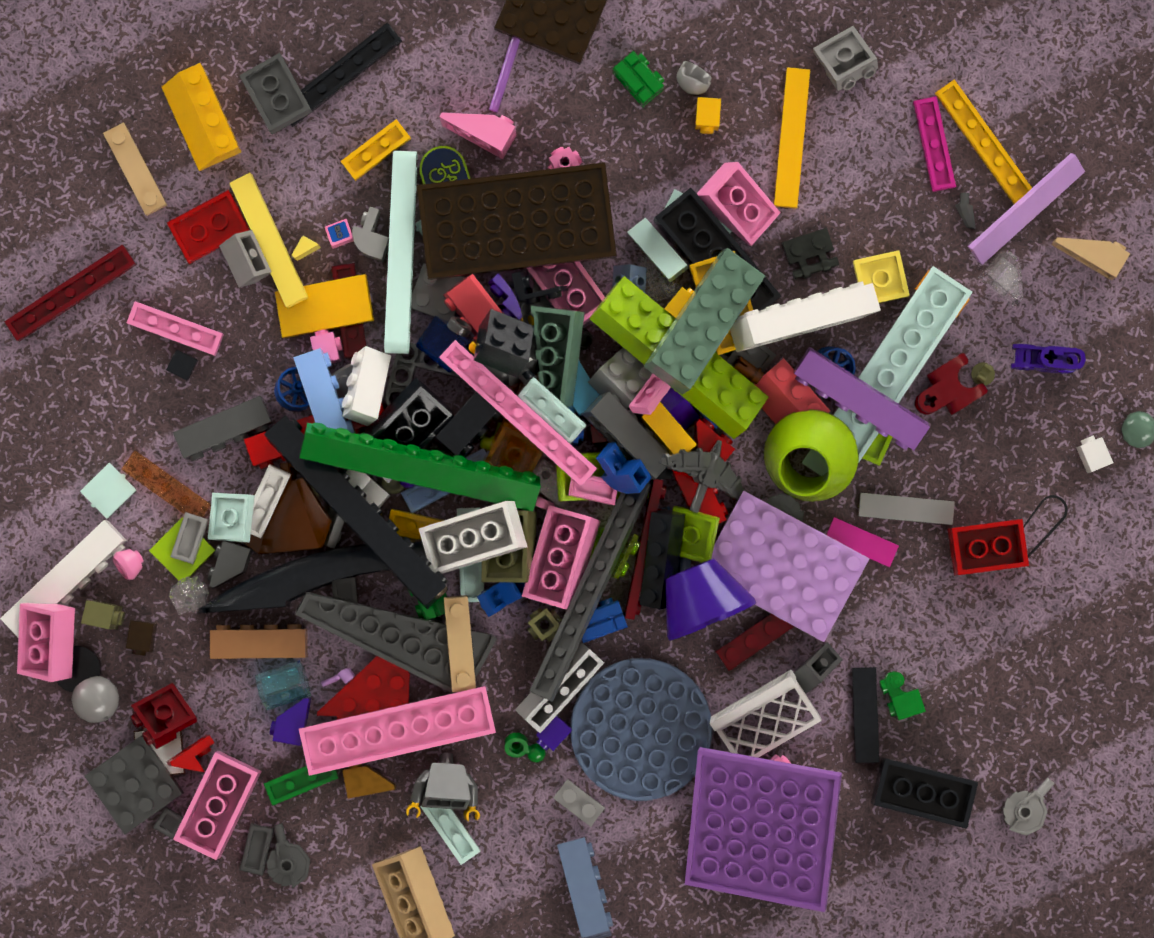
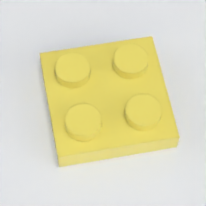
[853,251,910,303]

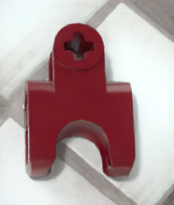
[915,353,988,415]

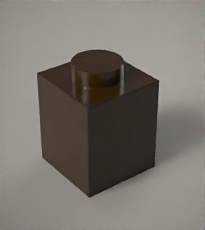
[126,620,157,656]

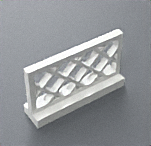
[710,670,822,758]

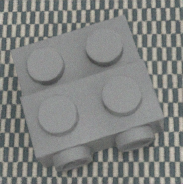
[813,26,878,91]

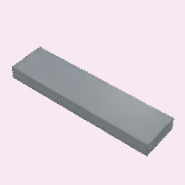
[858,493,955,525]

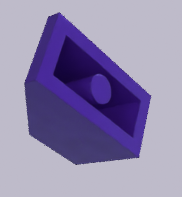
[660,388,700,430]
[270,697,311,746]

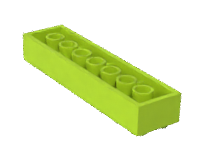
[589,276,769,439]

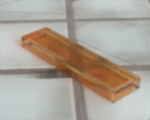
[121,450,211,517]

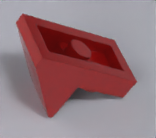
[166,735,214,773]

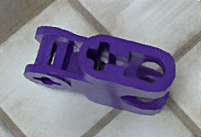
[1011,344,1086,374]

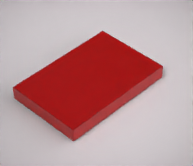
[167,190,250,264]

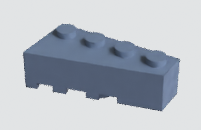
[557,837,614,938]

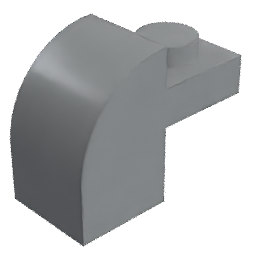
[352,207,389,262]

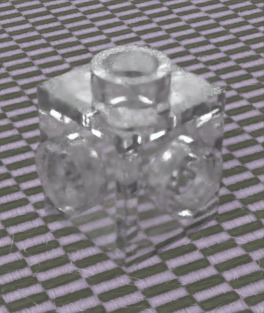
[169,576,209,615]

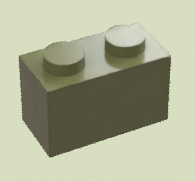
[81,600,125,629]

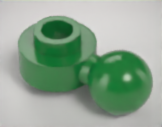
[504,733,546,763]

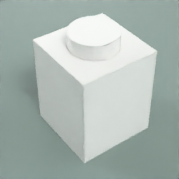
[1076,435,1113,473]

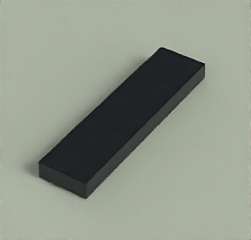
[852,667,879,763]

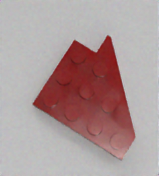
[317,656,410,720]

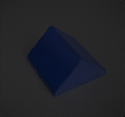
[416,316,476,373]

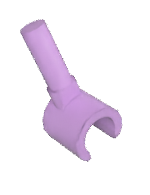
[321,668,355,687]

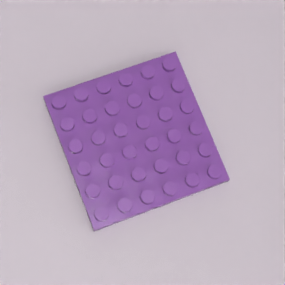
[685,747,842,912]

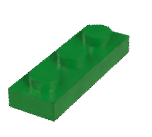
[264,766,339,806]

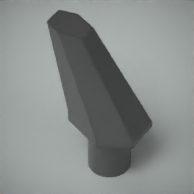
[955,193,976,229]

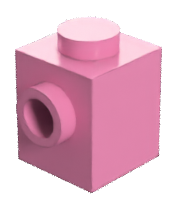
[310,329,343,363]

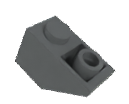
[207,541,253,588]

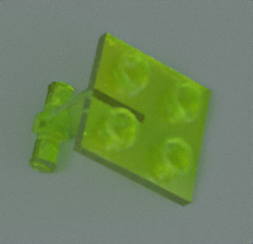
[590,526,640,579]

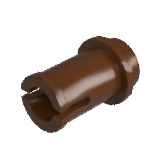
[733,356,764,384]

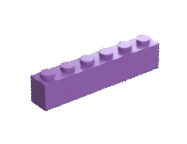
[794,347,930,450]

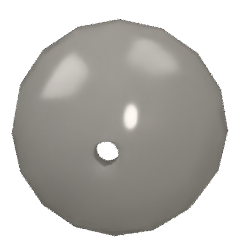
[71,676,119,723]

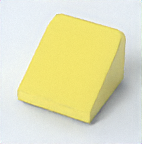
[292,236,321,261]

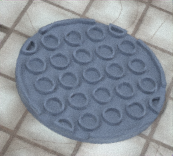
[570,658,712,801]

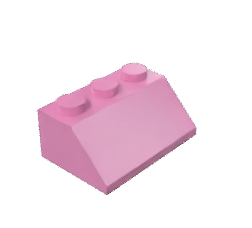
[17,603,75,682]

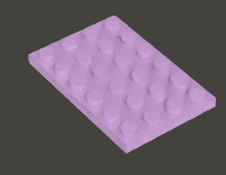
[711,491,870,642]

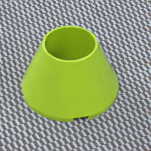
[764,409,859,502]

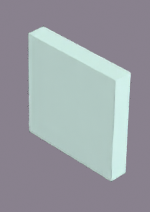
[208,493,255,543]

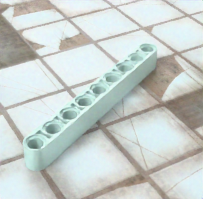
[384,151,418,354]

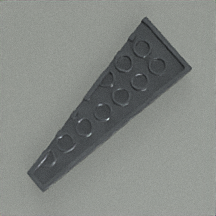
[295,592,497,693]

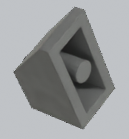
[793,642,843,694]

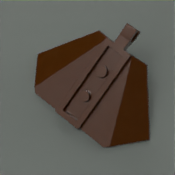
[243,462,331,554]

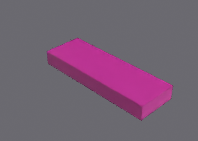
[826,517,899,567]

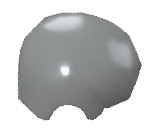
[677,61,711,95]

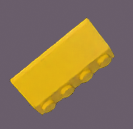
[162,63,242,171]

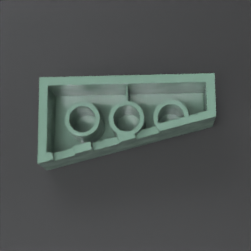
[531,306,585,407]

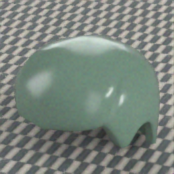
[1121,411,1154,448]

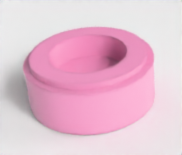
[535,496,555,511]

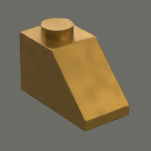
[343,764,396,799]

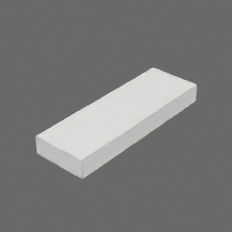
[251,464,291,538]

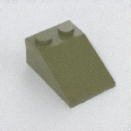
[481,511,536,583]

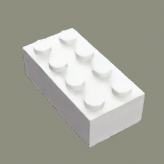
[419,501,527,574]

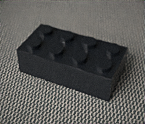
[361,377,454,483]
[871,757,978,829]

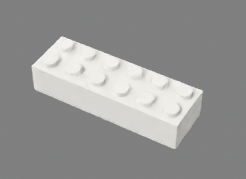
[730,281,881,352]

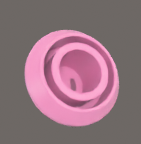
[113,549,144,580]

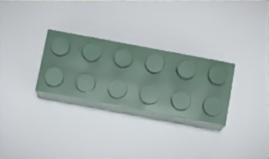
[643,248,765,394]

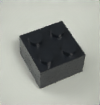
[473,309,534,378]

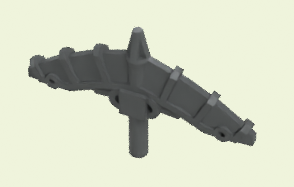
[659,440,749,513]

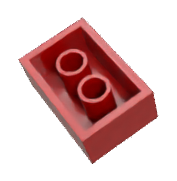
[947,519,1029,576]

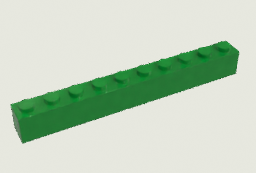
[299,423,541,512]

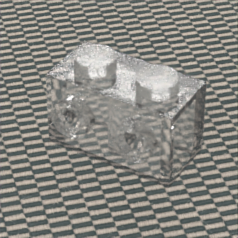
[533,459,572,510]

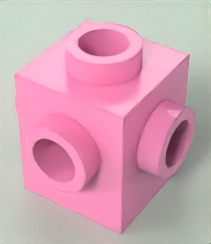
[547,147,583,169]

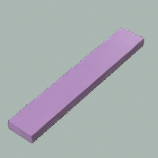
[968,153,1085,265]

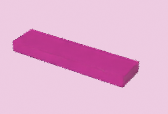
[913,96,956,192]

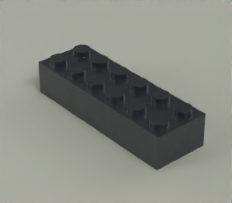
[654,188,781,311]

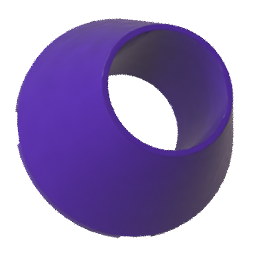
[666,558,756,641]

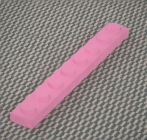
[439,340,597,486]

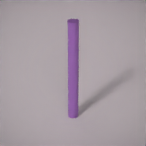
[489,37,520,113]

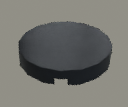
[56,646,101,692]

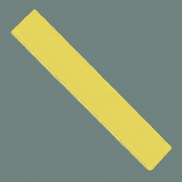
[230,173,309,308]

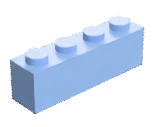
[293,348,355,433]

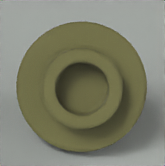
[971,362,995,386]

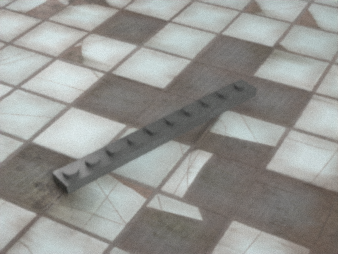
[530,483,652,702]

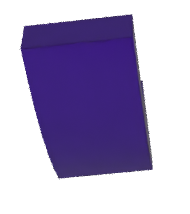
[488,273,522,320]

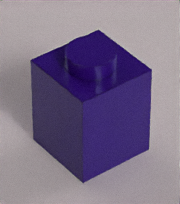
[536,715,572,751]

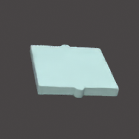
[80,462,136,519]

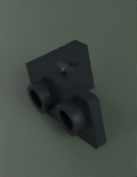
[512,271,568,305]

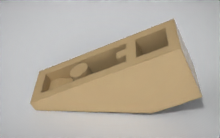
[1051,237,1130,281]

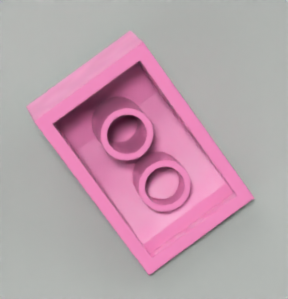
[439,113,516,159]
[697,162,781,246]

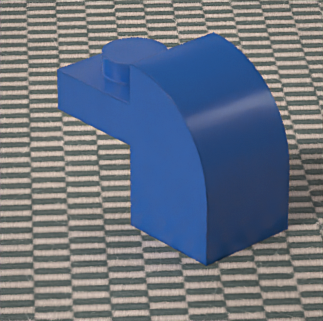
[596,442,652,494]
[477,582,525,617]

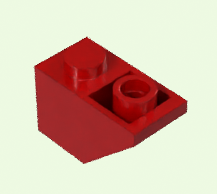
[693,418,735,461]

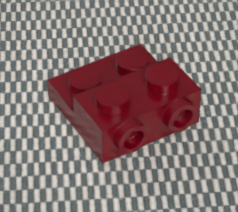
[130,683,197,749]

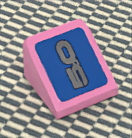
[325,219,353,249]

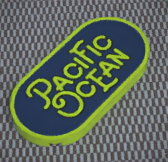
[420,146,470,184]

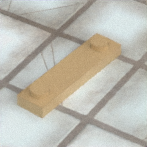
[103,122,167,216]
[443,595,476,692]

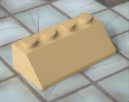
[372,846,455,938]

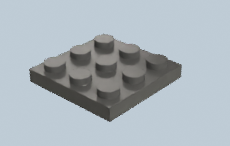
[84,735,184,835]

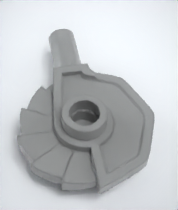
[1002,777,1055,835]

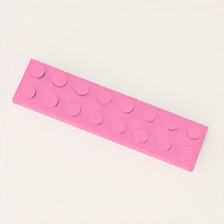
[299,686,496,776]

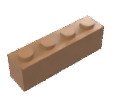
[210,624,308,659]

